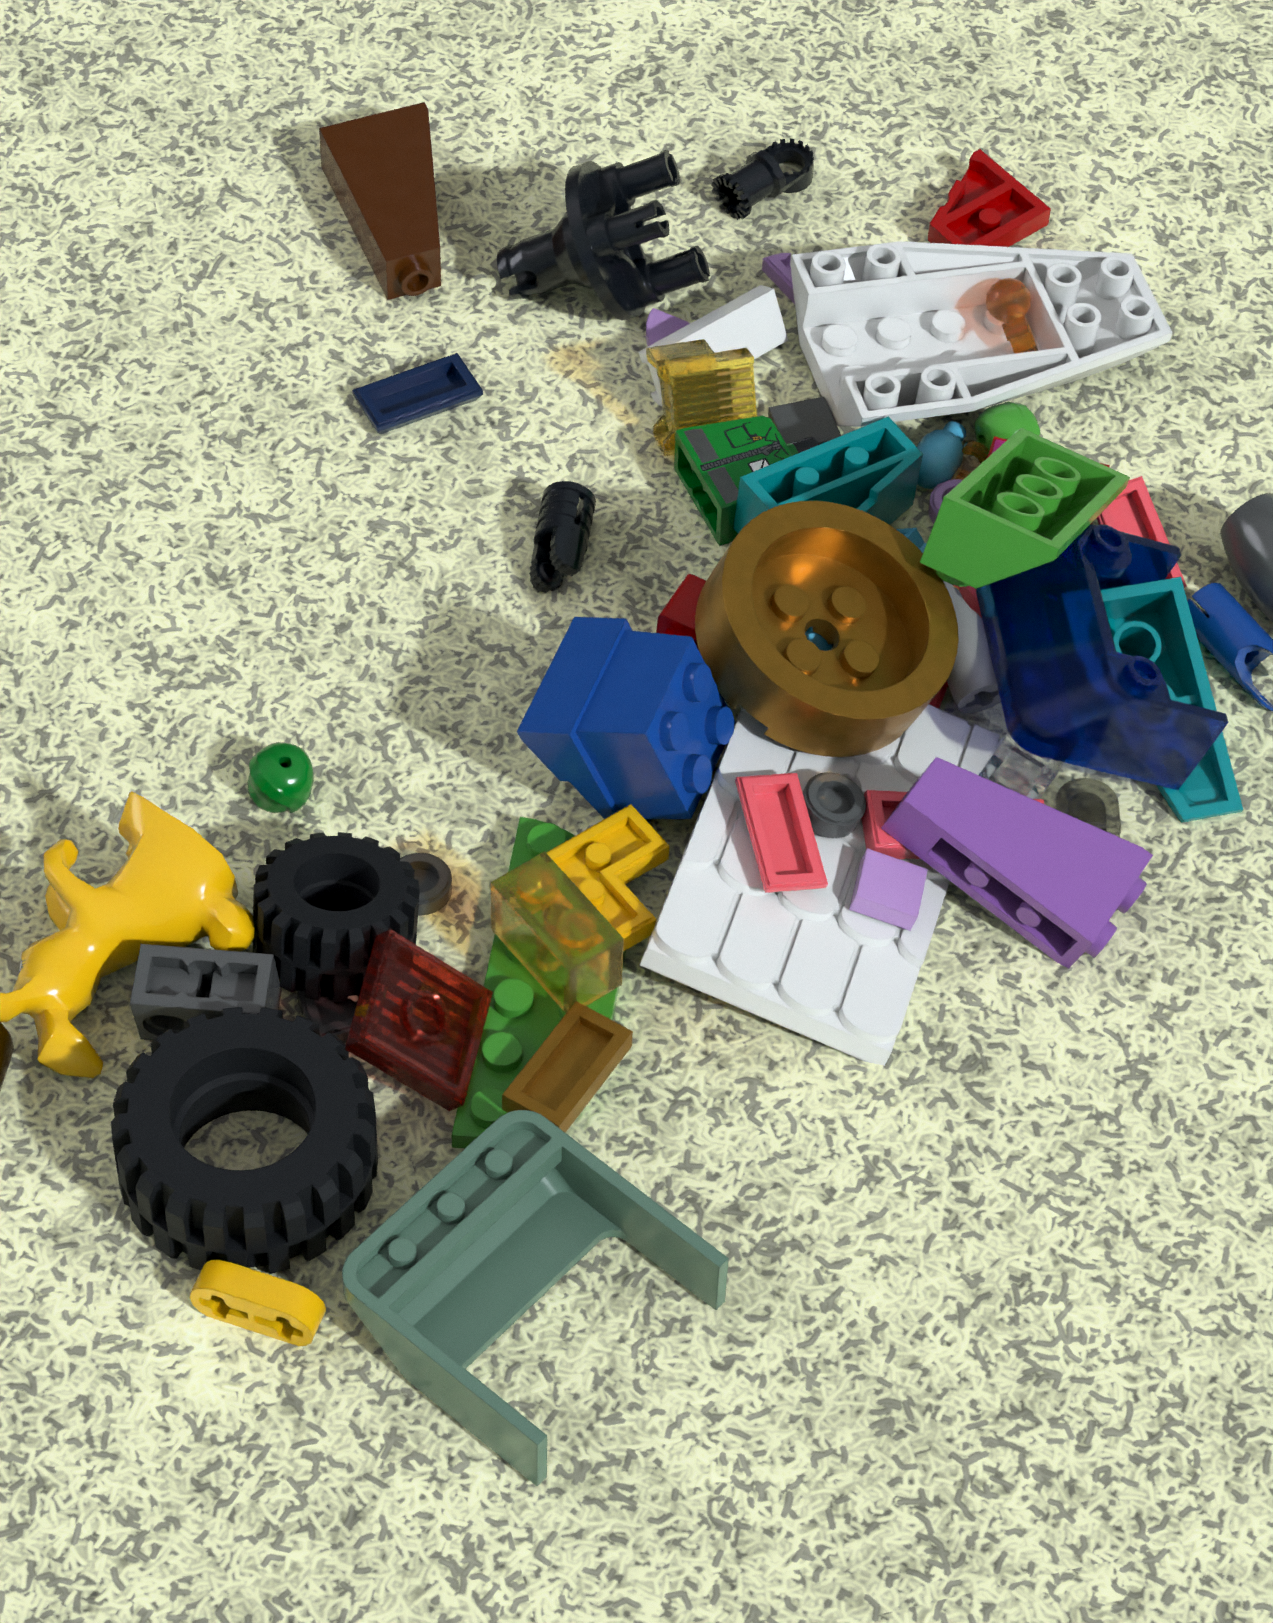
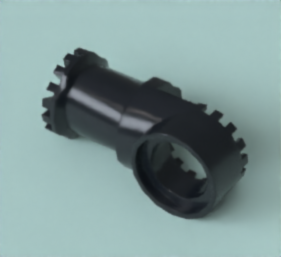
[711,138,814,220]

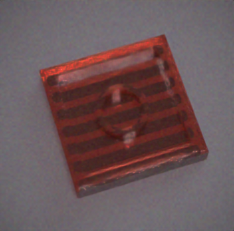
[345,929,493,1111]

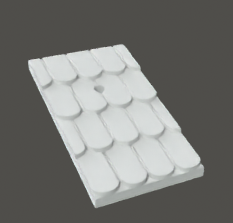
[639,704,1000,1066]

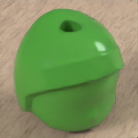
[974,402,1040,459]

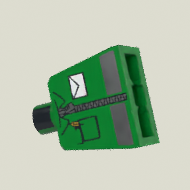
[674,416,819,546]

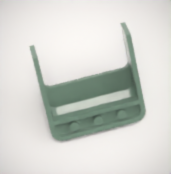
[342,1110,729,1486]

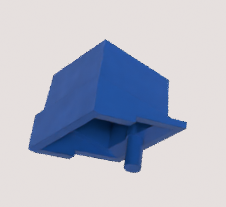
[517,617,736,824]

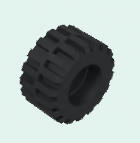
[252,832,420,1002]

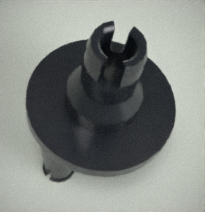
[497,150,710,320]

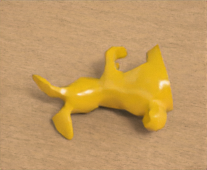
[0,791,255,1078]

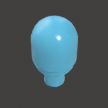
[916,421,966,489]

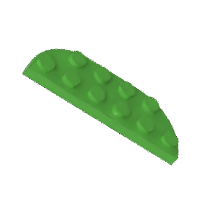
[451,817,626,1149]

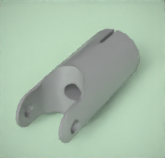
[943,580,1010,713]

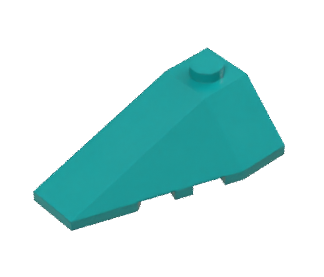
[1060,577,1243,823]

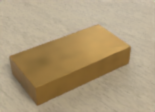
[502,1001,633,1133]

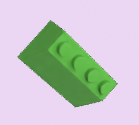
[920,428,1130,589]

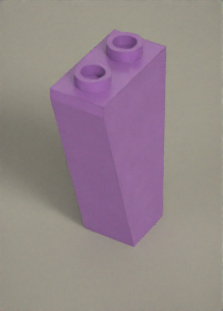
[881,757,1153,968]

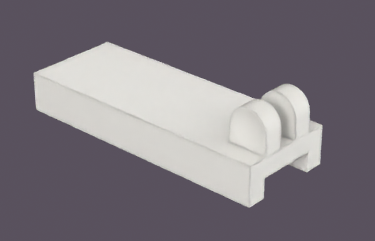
[639,285,788,408]

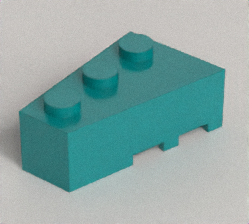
[733,416,923,533]

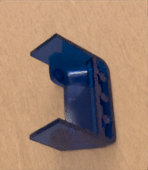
[976,524,1228,790]

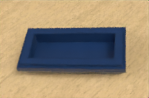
[352,353,483,434]

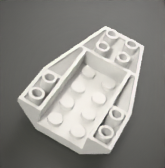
[790,241,1172,427]

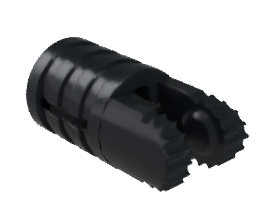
[529,481,596,593]

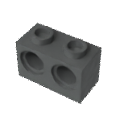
[130,944,282,1040]

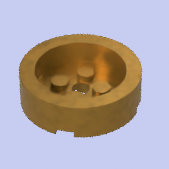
[695,501,959,757]

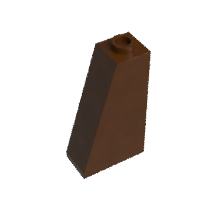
[319,102,441,300]

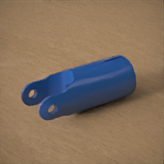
[1187,583,1273,711]

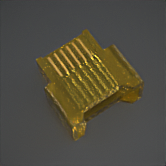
[646,339,757,456]

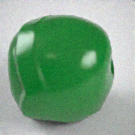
[247,742,314,813]

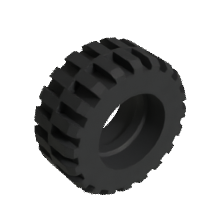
[111,1007,378,1274]

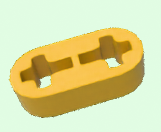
[189,1260,326,1346]

